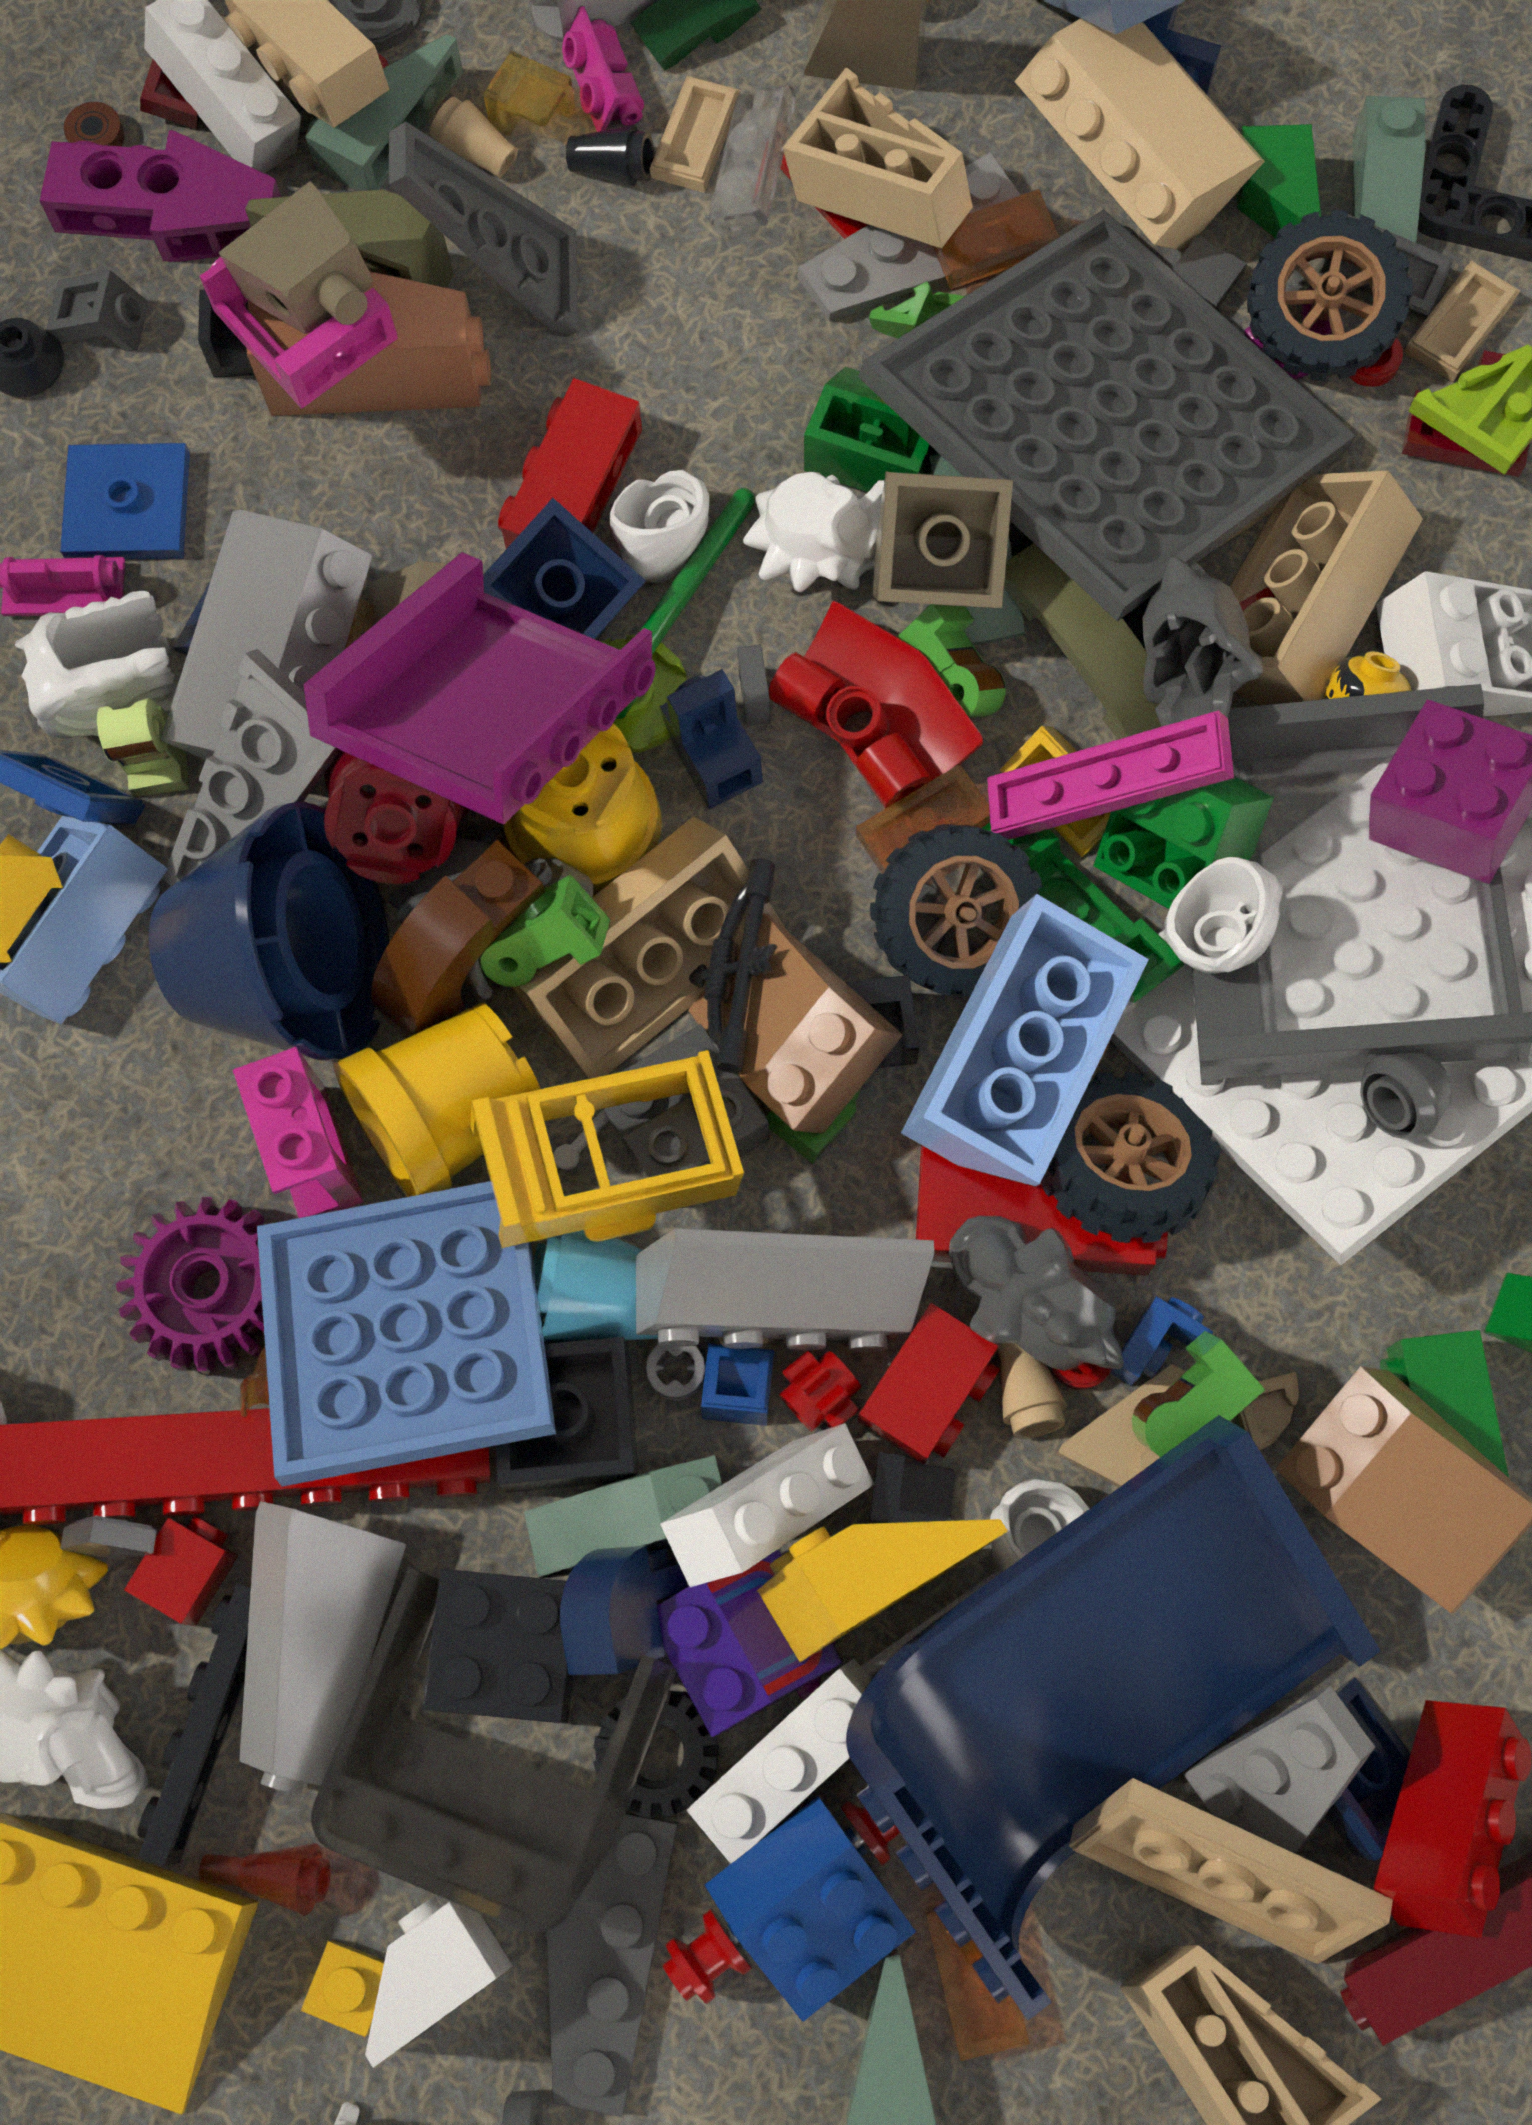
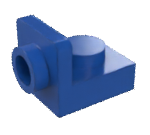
[1110,1296,1213,1386]

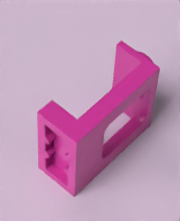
[199,257,398,409]
[233,1047,364,1218]

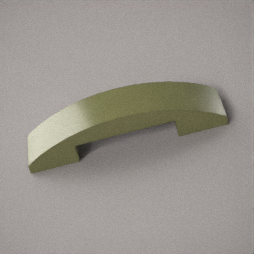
[1004,543,1161,739]

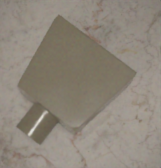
[219,181,373,334]

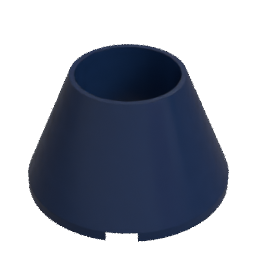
[149,801,389,1061]

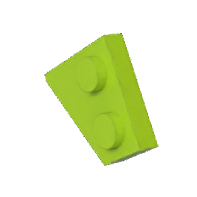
[1408,345,1532,474]

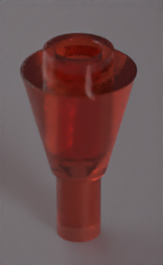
[199,1843,331,1916]

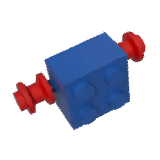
[662,1796,916,2022]

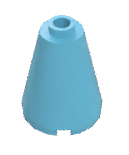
[534,1230,658,1344]

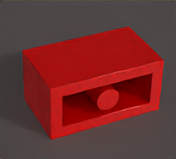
[858,1303,1000,1465]

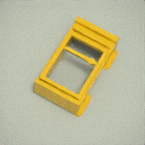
[470,1050,744,1248]

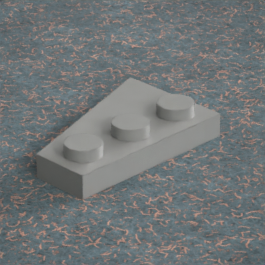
[1184,1685,1375,1854]

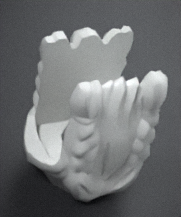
[15,591,176,739]

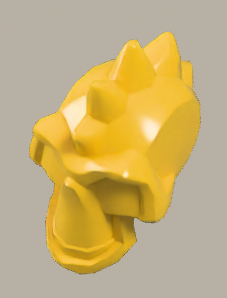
[0,1525,108,1650]

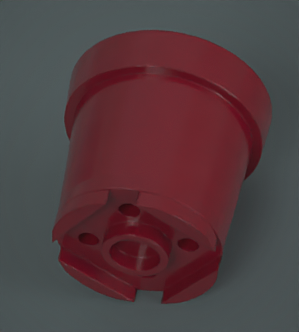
[324,750,470,884]

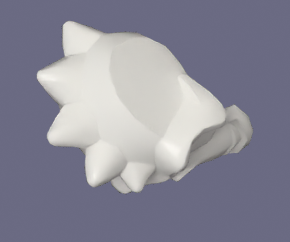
[743,472,884,592]
[0,1650,148,1809]

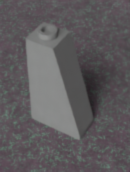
[239,1501,406,1795]

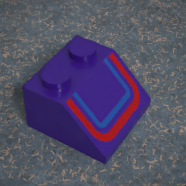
[657,1548,844,1737]

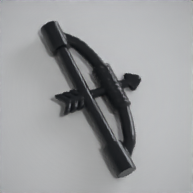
[689,858,777,1073]

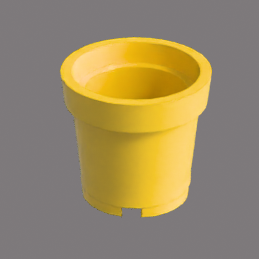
[503,724,662,897]
[333,1002,541,1197]

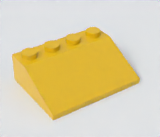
[0,1813,259,2115]

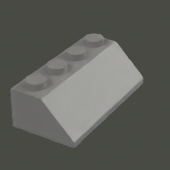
[160,509,373,760]
[636,1228,934,1352]

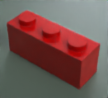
[498,378,642,549]
[1373,1700,1531,1938]

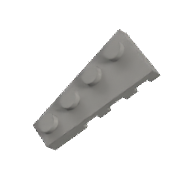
[797,152,1053,321]
[162,649,341,886]

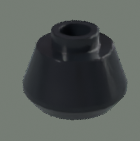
[0,318,64,397]

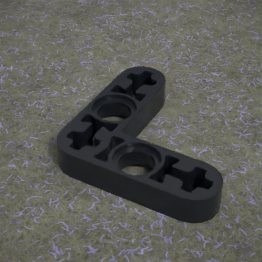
[1418,84,1532,262]

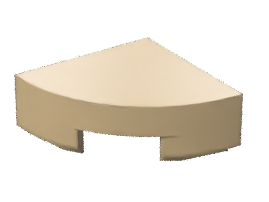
[1237,1372,1299,1450]

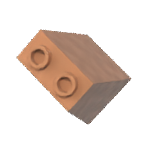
[247,271,491,416]

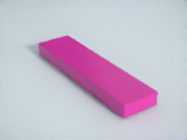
[987,710,1234,840]

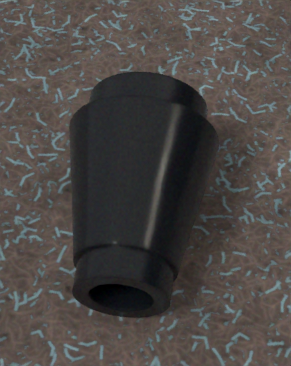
[566,125,654,186]

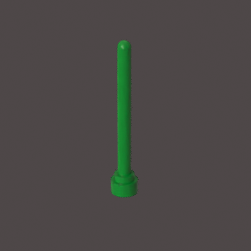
[616,488,755,719]

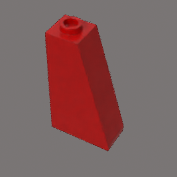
[916,1145,1168,1276]

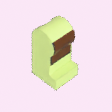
[97,698,189,797]

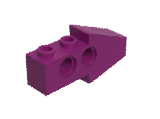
[39,130,281,262]

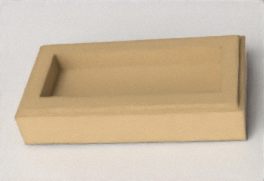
[650,76,741,193]
[1404,261,1520,383]

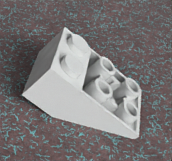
[1376,571,1532,716]

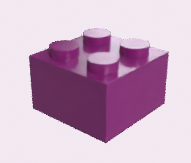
[1369,699,1532,884]

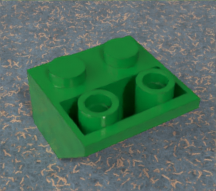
[804,366,938,492]
[1093,776,1274,909]

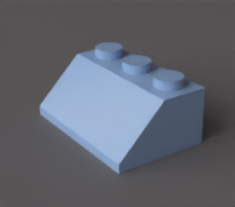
[0,816,168,1024]

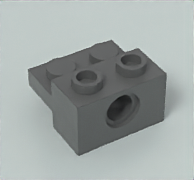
[602,1024,770,1178]

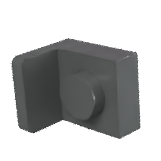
[46,270,148,351]

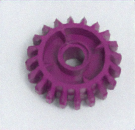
[115,1197,265,1374]

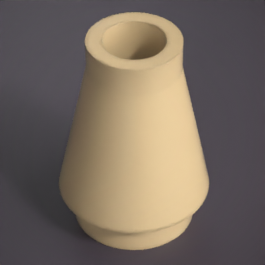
[430,97,518,178]
[997,1343,1068,1439]

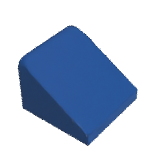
[701,1343,774,1426]

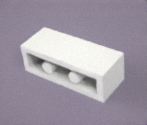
[144,0,301,173]
[660,1423,874,1587]
[686,1659,872,1864]

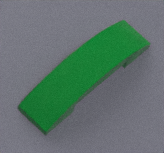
[982,822,1184,1003]

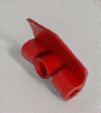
[768,601,983,811]

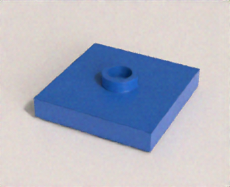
[60,443,190,559]
[0,750,145,824]

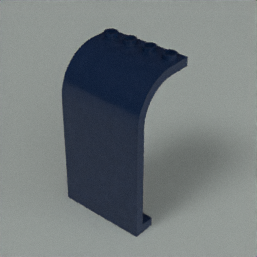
[846,1415,1381,2020]

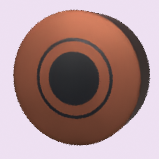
[64,102,125,147]

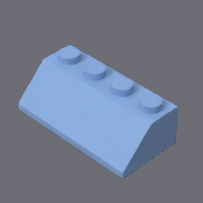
[901,894,1149,1186]

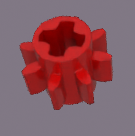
[779,1350,862,1432]

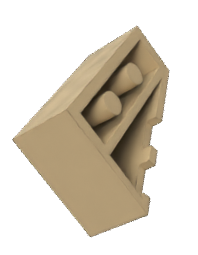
[1119,1945,1382,2125]

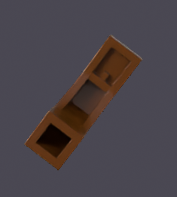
[371,840,546,1039]

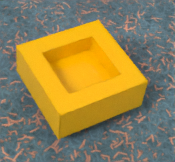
[301,1939,385,2037]

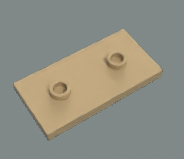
[1069,1778,1393,1964]

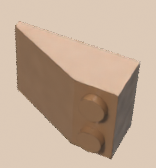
[688,913,903,1134]
[1275,1366,1532,1613]

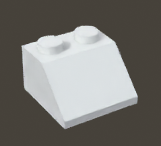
[365,1892,513,2068]

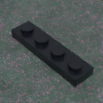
[137,1583,251,1866]

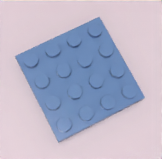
[257,1181,556,1487]

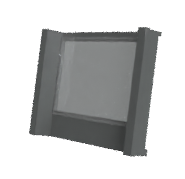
[1192,684,1532,1085]

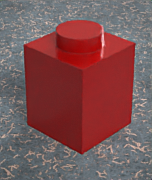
[124,1515,239,1627]

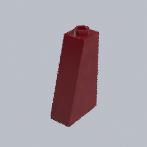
[1340,1850,1532,2046]

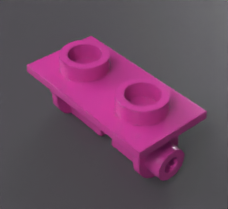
[562,6,644,132]
[0,555,125,616]

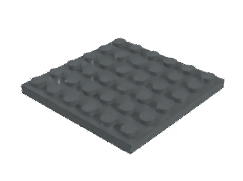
[858,209,1356,621]

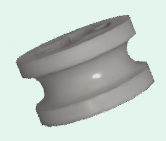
[646,1345,705,1401]

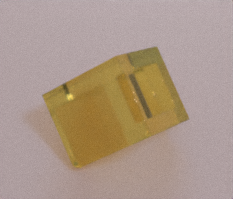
[483,51,576,136]

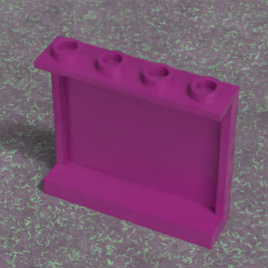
[304,552,656,824]

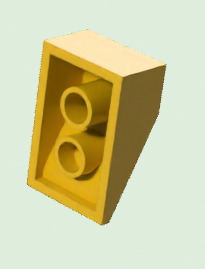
[757,1519,1008,1662]

